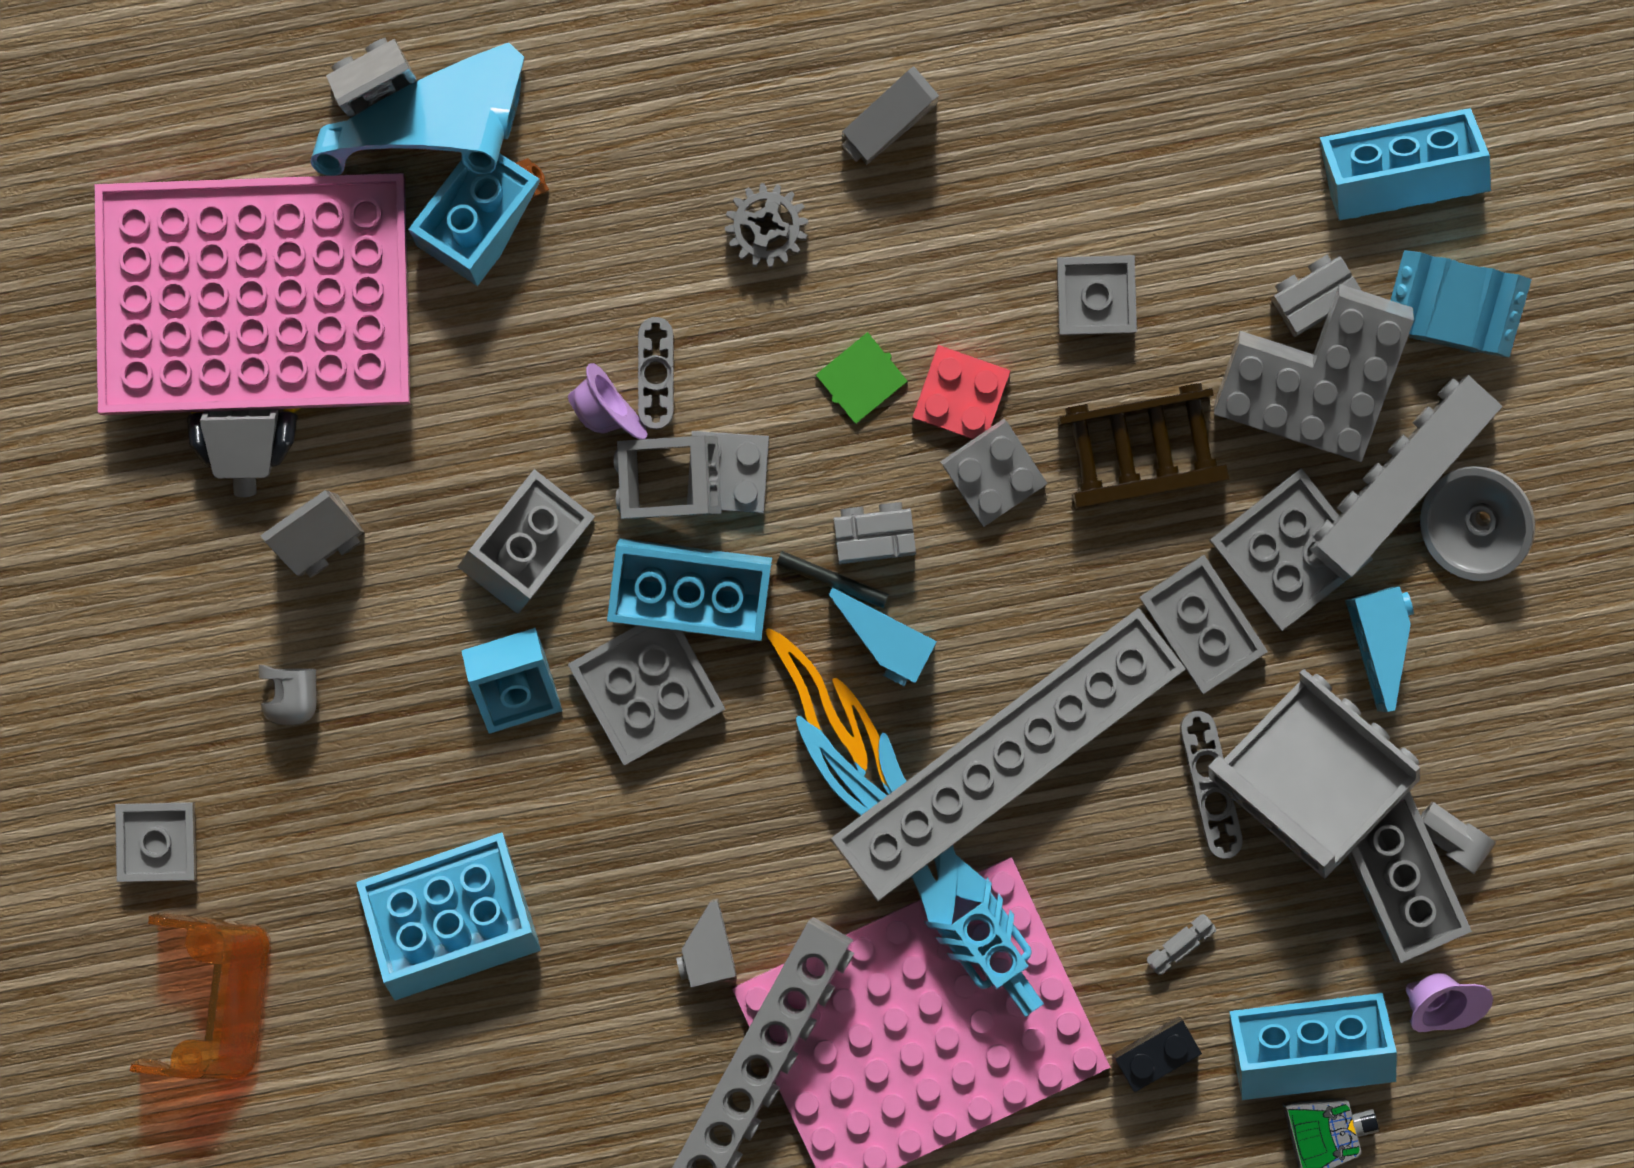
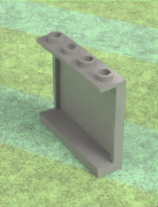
[1208,668,1420,879]

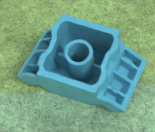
[1391,250,1532,357]

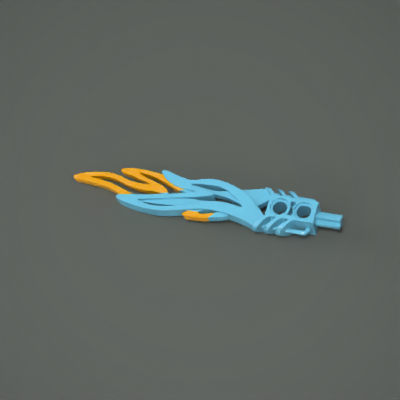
[765,628,1044,1017]

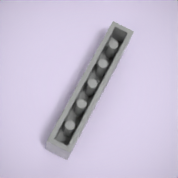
[1309,375,1503,581]

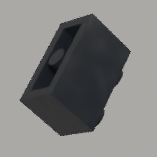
[1112,1016,1202,1092]

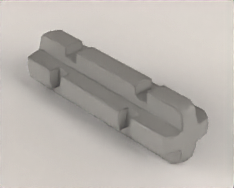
[1146,914,1216,975]

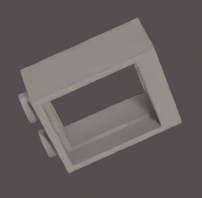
[614,435,721,519]

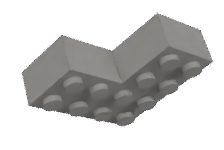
[1214,284,1414,462]

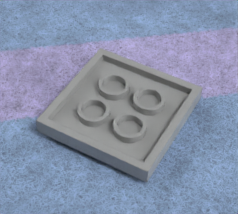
[1209,468,1373,631]
[568,625,725,765]

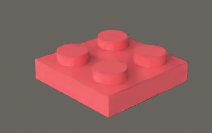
[912,345,1011,440]

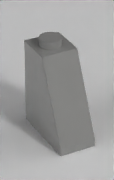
[841,66,939,165]

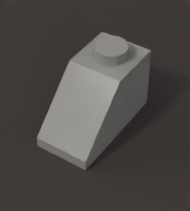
[676,899,737,987]

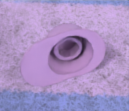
[568,363,648,440]
[1406,973,1493,1032]

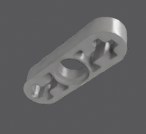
[638,317,674,430]

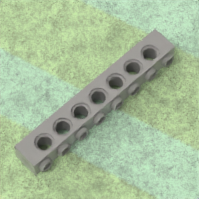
[672,917,854,1168]

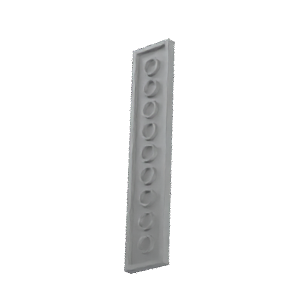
[830,608,1186,902]

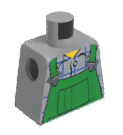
[1282,1098,1379,1168]

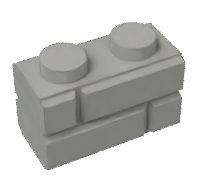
[1271,254,1362,338]
[833,502,916,564]

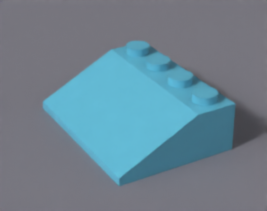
[356,832,541,1001]

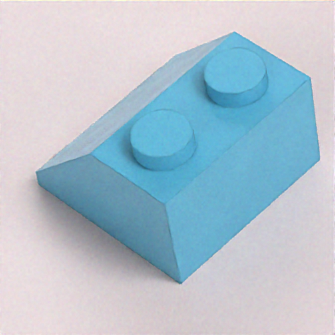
[461,628,562,734]

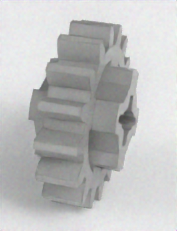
[725,183,808,268]

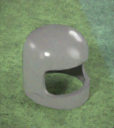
[259,665,317,725]

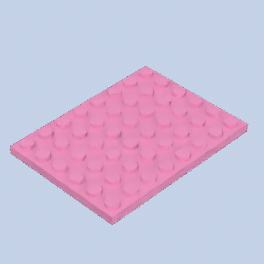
[95,173,410,415]
[732,857,1111,1168]

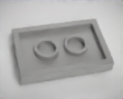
[1139,555,1268,694]

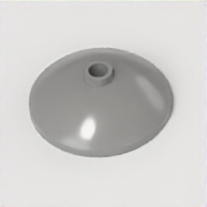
[1420,466,1535,581]

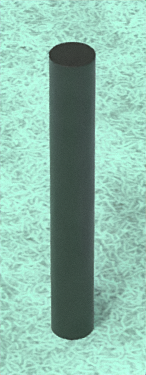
[776,551,889,608]

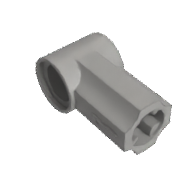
[1420,802,1496,874]

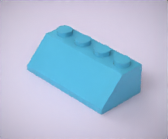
[1320,108,1491,220]
[607,538,772,641]
[1230,993,1397,1100]

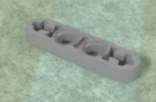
[1180,711,1243,859]

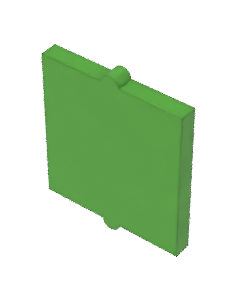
[816,332,908,424]

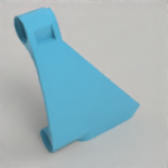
[310,43,524,176]

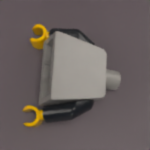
[187,408,300,497]

